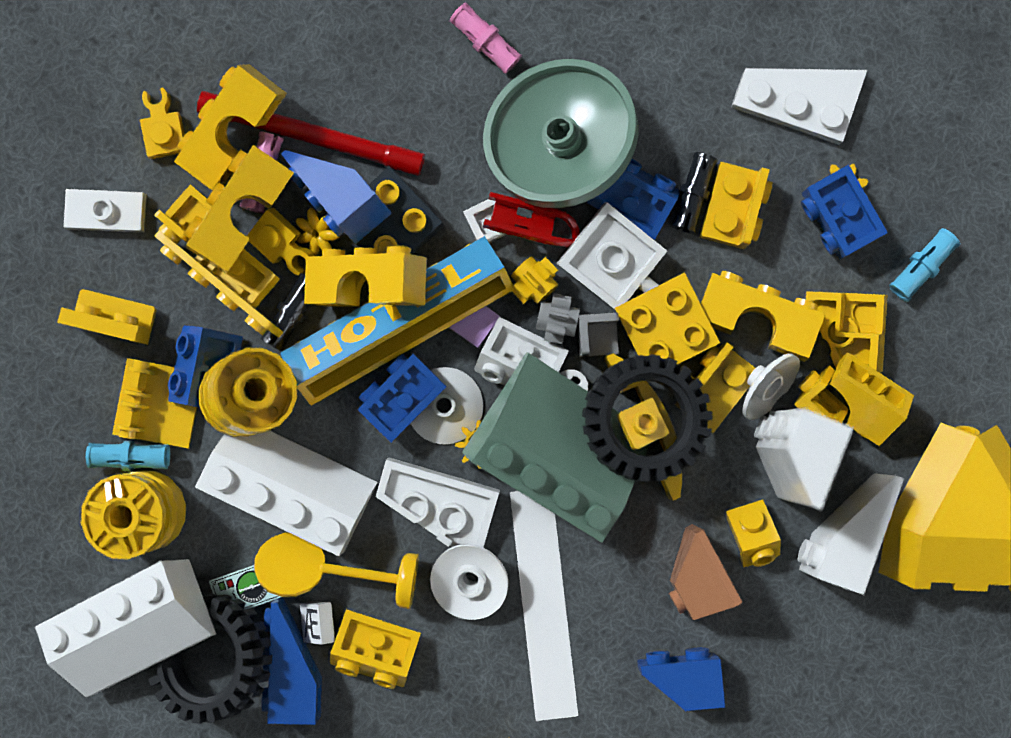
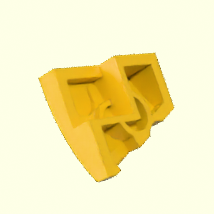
[806,291,888,373]

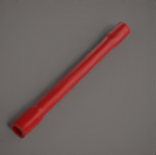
[197,91,425,176]

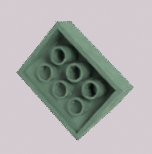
[462,352,650,543]

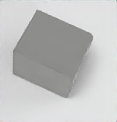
[577,313,619,357]

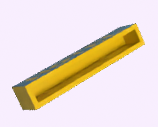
[280,236,515,406]

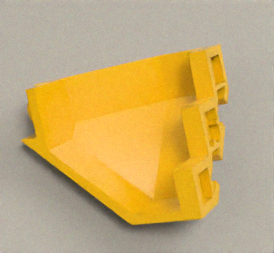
[878,423,1011,592]

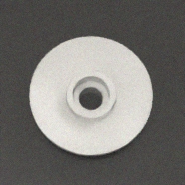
[742,353,800,420]
[411,367,483,444]
[430,544,508,620]

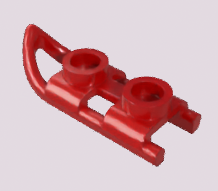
[482,192,580,247]

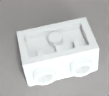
[474,317,569,385]

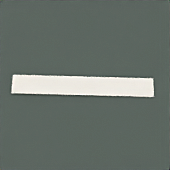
[510,491,578,721]

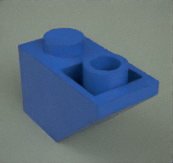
[637,647,725,711]

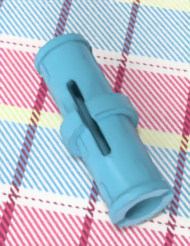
[889,228,960,302]
[85,441,171,471]

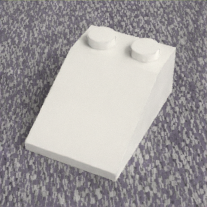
[798,473,904,595]

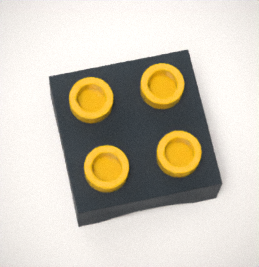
[344,166,444,254]

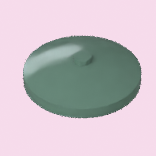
[483,59,639,208]

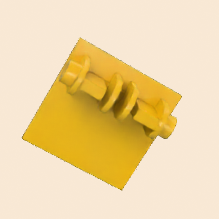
[615,272,720,364]
[112,358,197,448]

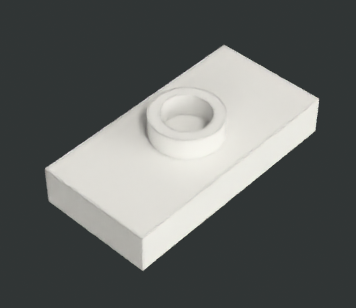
[64,189,146,233]

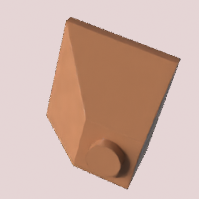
[669,524,743,620]

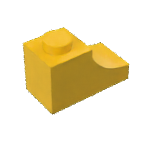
[830,352,914,446]

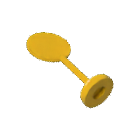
[254,533,419,609]

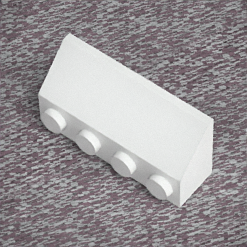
[754,409,853,509]
[195,430,378,556]
[35,559,216,697]

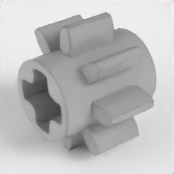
[536,293,580,344]

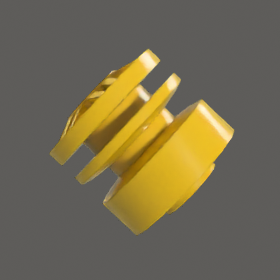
[199,348,297,437]
[81,470,186,559]

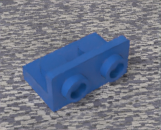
[587,158,680,240]
[801,164,888,259]
[168,325,243,407]
[357,353,447,442]

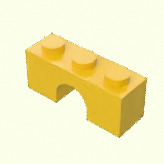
[174,64,287,190]
[183,145,294,273]
[304,246,427,307]
[701,271,826,362]

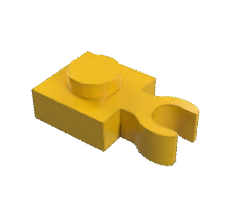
[140,87,185,160]
[247,208,315,275]

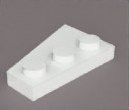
[731,68,867,145]
[376,457,500,547]

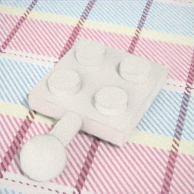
[557,202,667,309]

